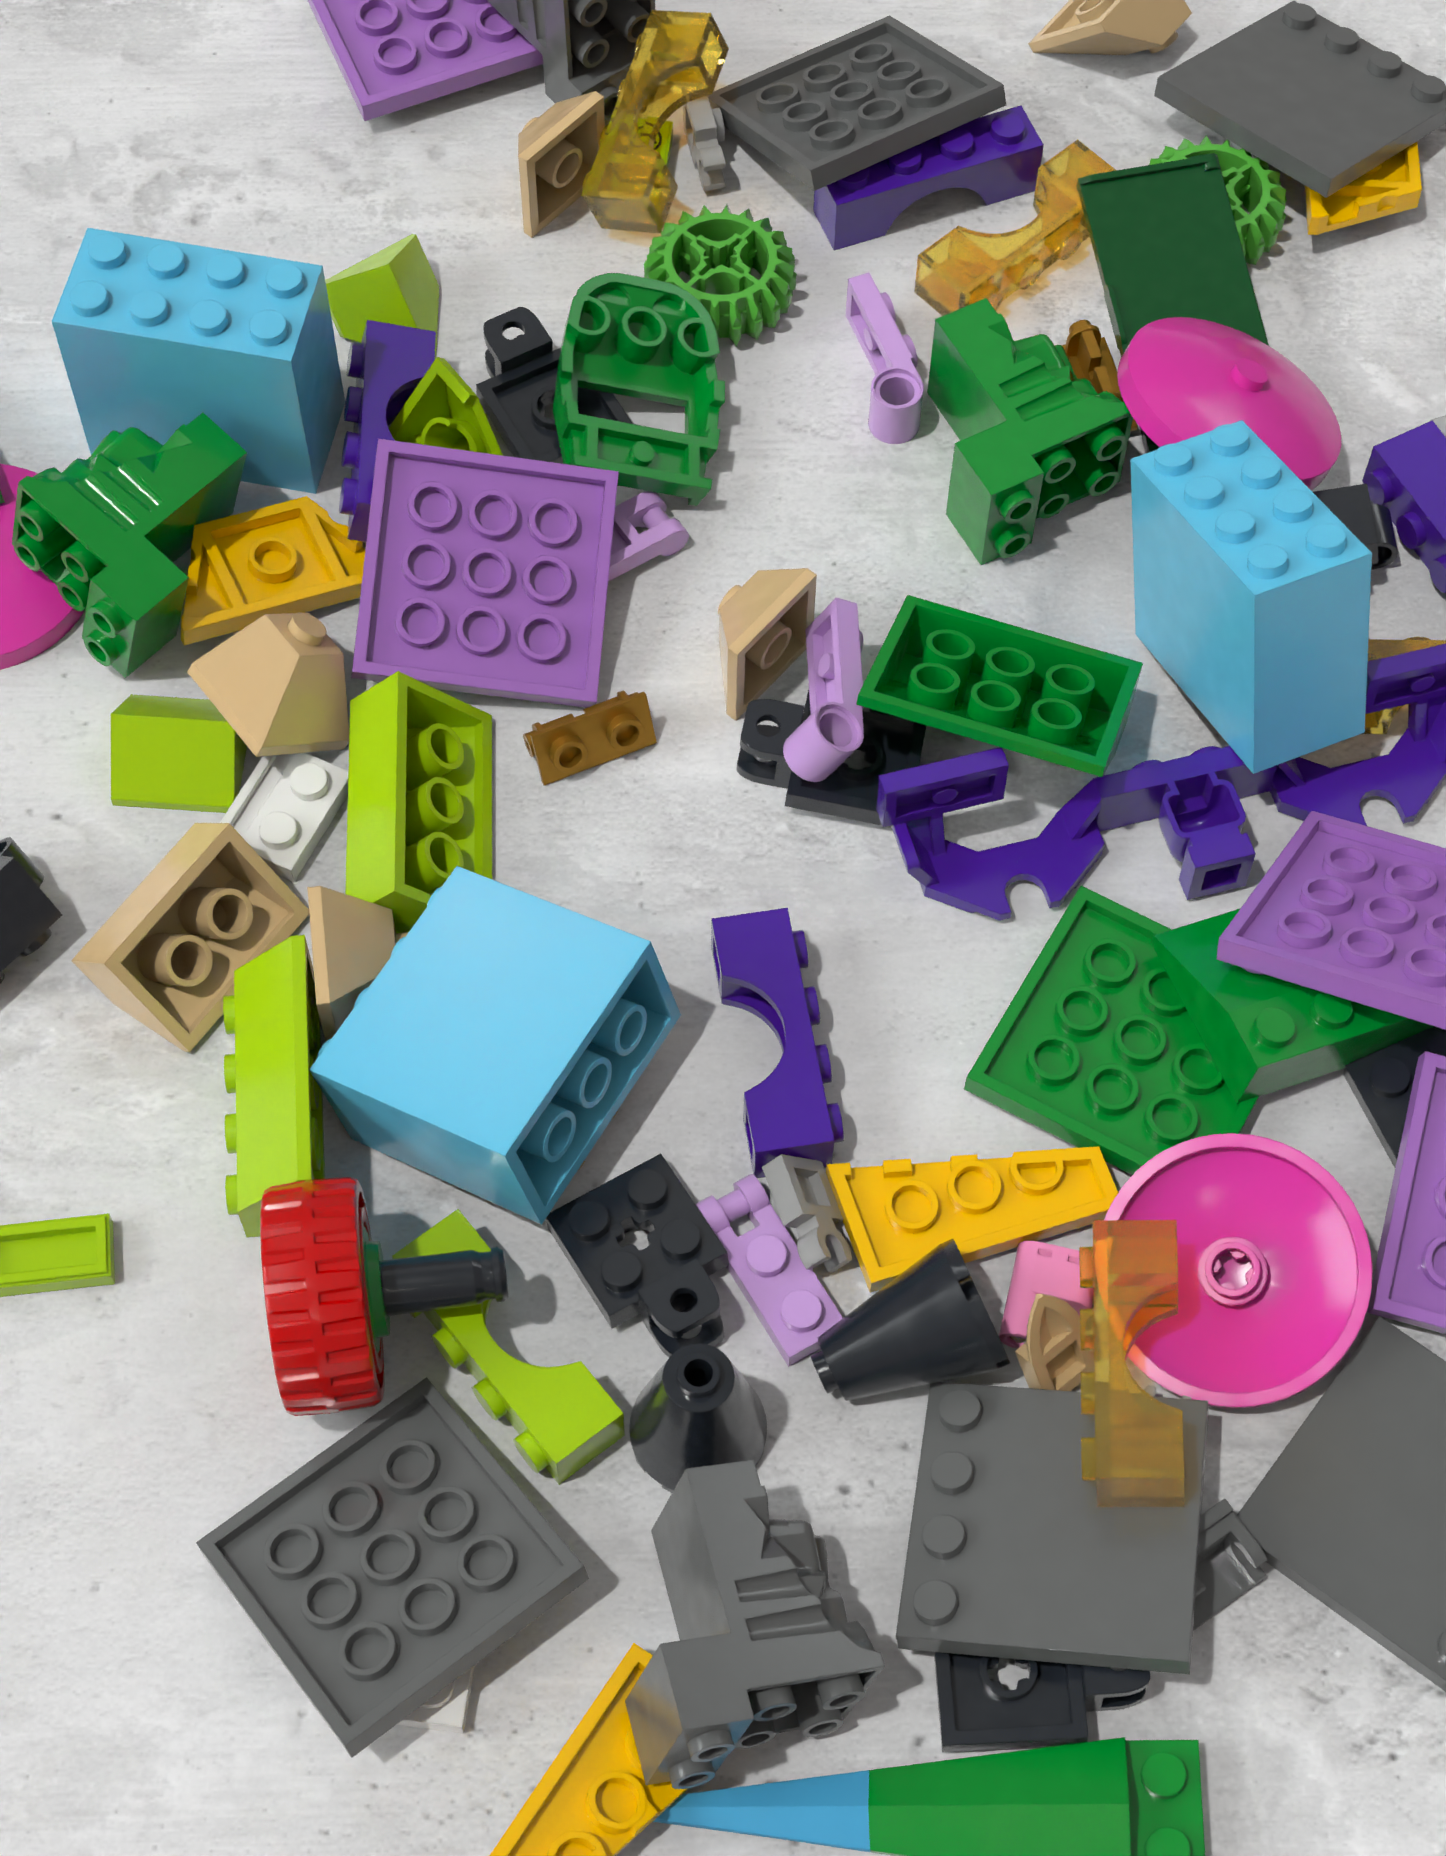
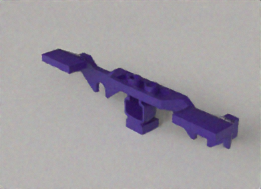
[876,644,1446,921]

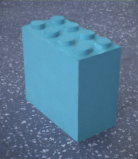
[52,228,345,494]
[1130,420,1372,774]
[309,866,681,1225]

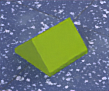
[111,694,247,813]

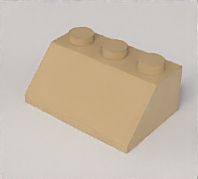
[71,823,309,1052]

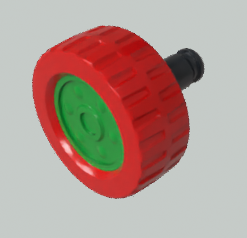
[260,1177,509,1416]

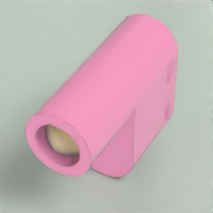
[999,1241,1096,1349]

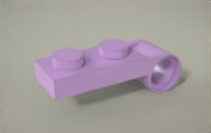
[846,273,924,444]
[783,598,864,782]

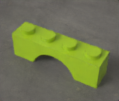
[392,1209,625,1485]

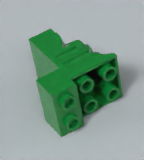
[927,298,1133,565]
[12,413,247,678]

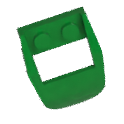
[553,273,725,506]

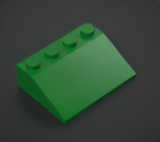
[856,595,1143,777]
[1150,909,1433,1104]

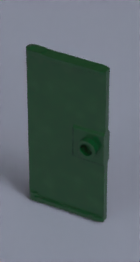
[1076,153,1269,453]

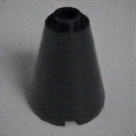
[811,1239,1011,1401]
[629,1343,767,1493]

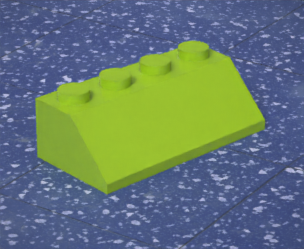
[345,671,492,933]
[223,935,325,1238]

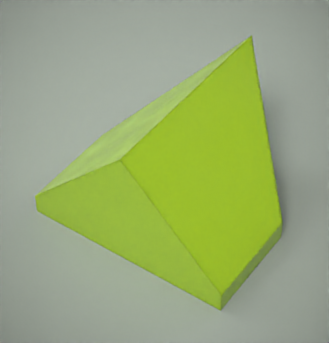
[325,234,439,359]
[389,357,503,456]

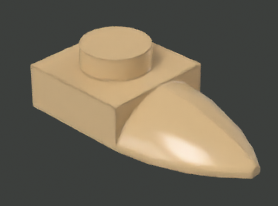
[1015,1294,1099,1391]

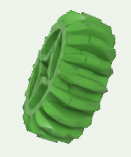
[1149,136,1287,265]
[644,204,797,346]

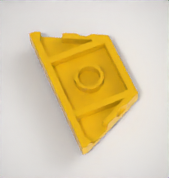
[1305,141,1422,235]
[181,496,365,646]

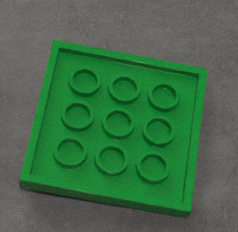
[964,886,1259,1175]

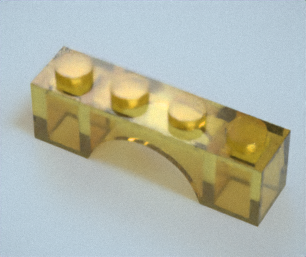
[581,10,729,234]
[914,139,1116,316]
[1079,1220,1184,1507]

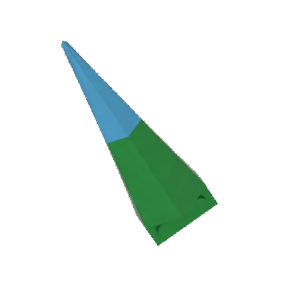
[653,1737,1205,1856]

